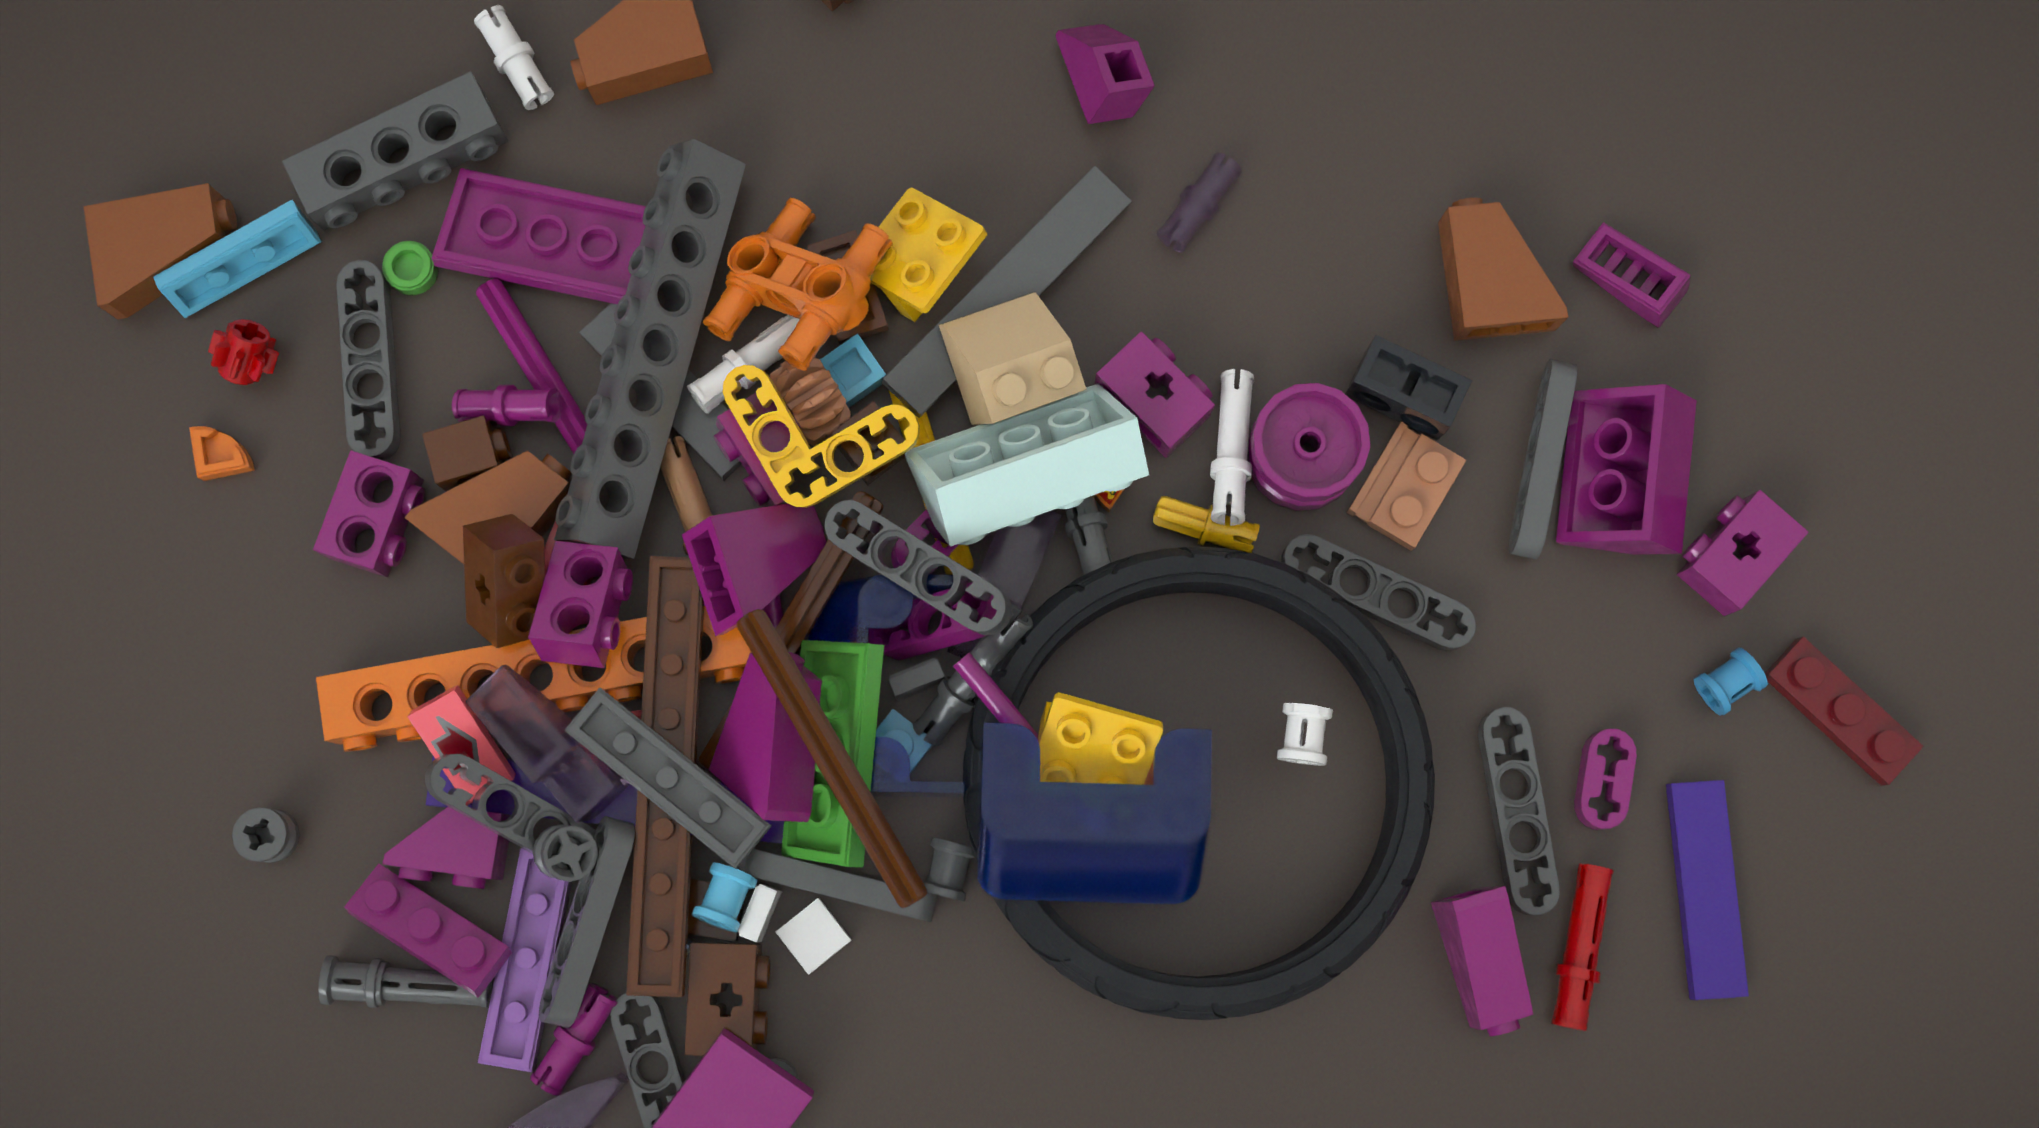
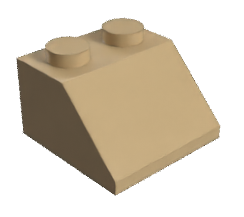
[939,292,1087,425]

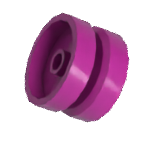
[1247,383,1370,511]

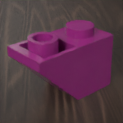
[1055,24,1155,124]
[713,393,800,506]
[383,807,511,889]

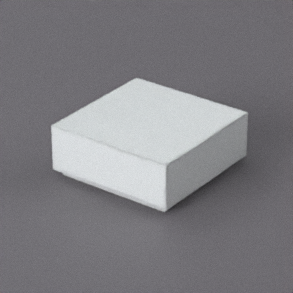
[738,884,782,942]
[776,898,852,975]

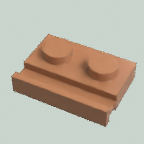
[1346,422,1467,551]

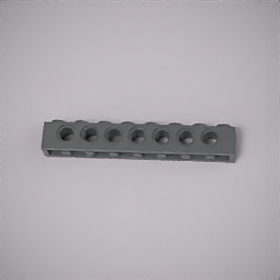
[554,139,746,559]

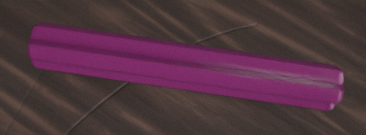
[476,278,588,454]

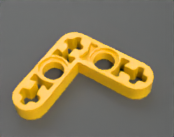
[723,365,920,508]

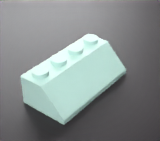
[905,383,1149,547]

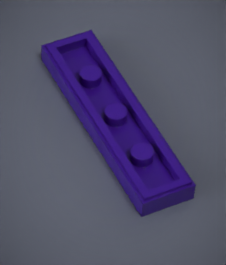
[1666,780,1749,1000]

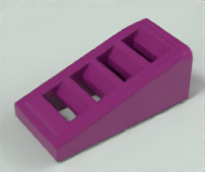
[1573,222,1691,328]

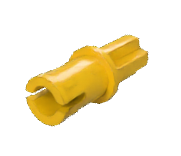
[1153,496,1260,553]

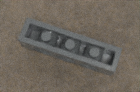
[282,71,509,230]

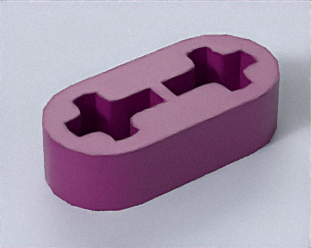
[1574,729,1637,830]

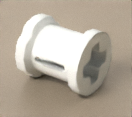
[1277,703,1333,766]

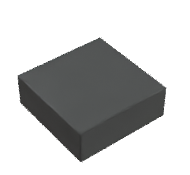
[888,658,945,702]

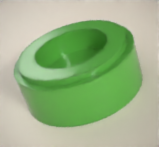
[382,241,438,295]

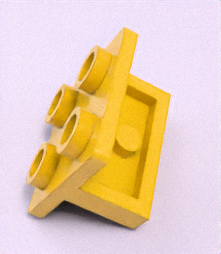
[870,188,987,322]
[1025,692,1163,819]

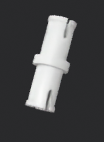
[474,5,554,110]

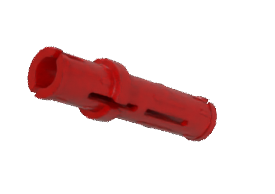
[1551,863,1614,1031]

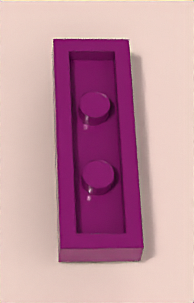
[344,863,512,998]

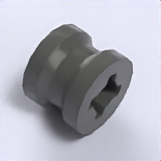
[232,807,300,863]
[533,824,598,882]

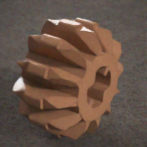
[770,357,850,446]

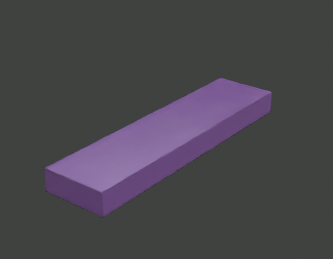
[478,848,572,1072]

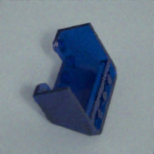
[977,723,1212,905]

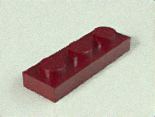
[1765,636,1924,786]

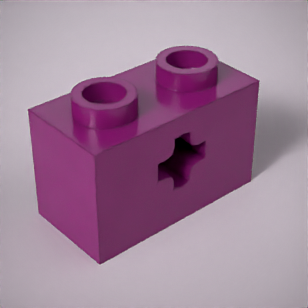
[1094,331,1215,458]
[1676,490,1809,616]

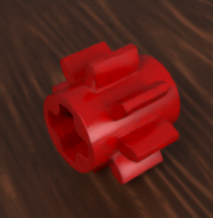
[208,319,279,385]

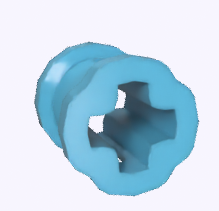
[691,862,758,932]

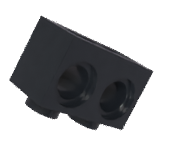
[1345,335,1472,440]

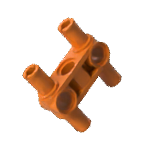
[703,198,893,371]

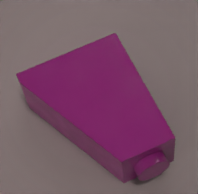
[682,503,827,636]
[709,651,822,822]
[1431,886,1534,1037]

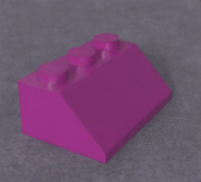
[1556,384,1697,555]

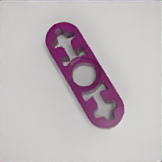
[868,582,997,660]

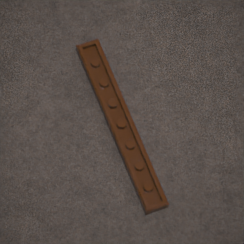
[626,556,704,997]

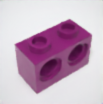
[313,450,425,578]
[528,541,633,668]

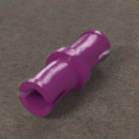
[452,385,562,426]
[530,983,618,1096]

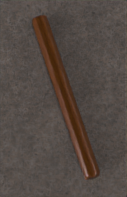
[699,491,884,770]
[737,609,927,908]

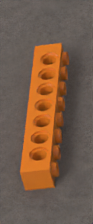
[316,606,752,752]

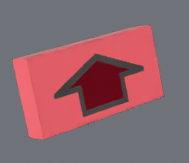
[407,685,516,806]

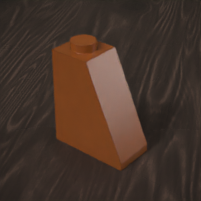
[570,0,713,105]
[83,183,237,320]
[1438,198,1568,341]
[404,450,572,564]

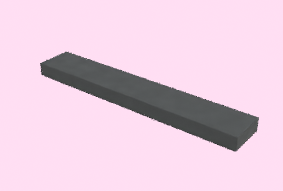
[881,166,1132,418]

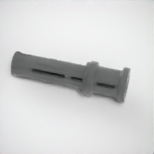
[318,955,493,1008]

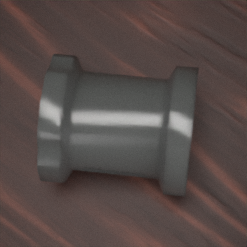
[923,837,975,902]

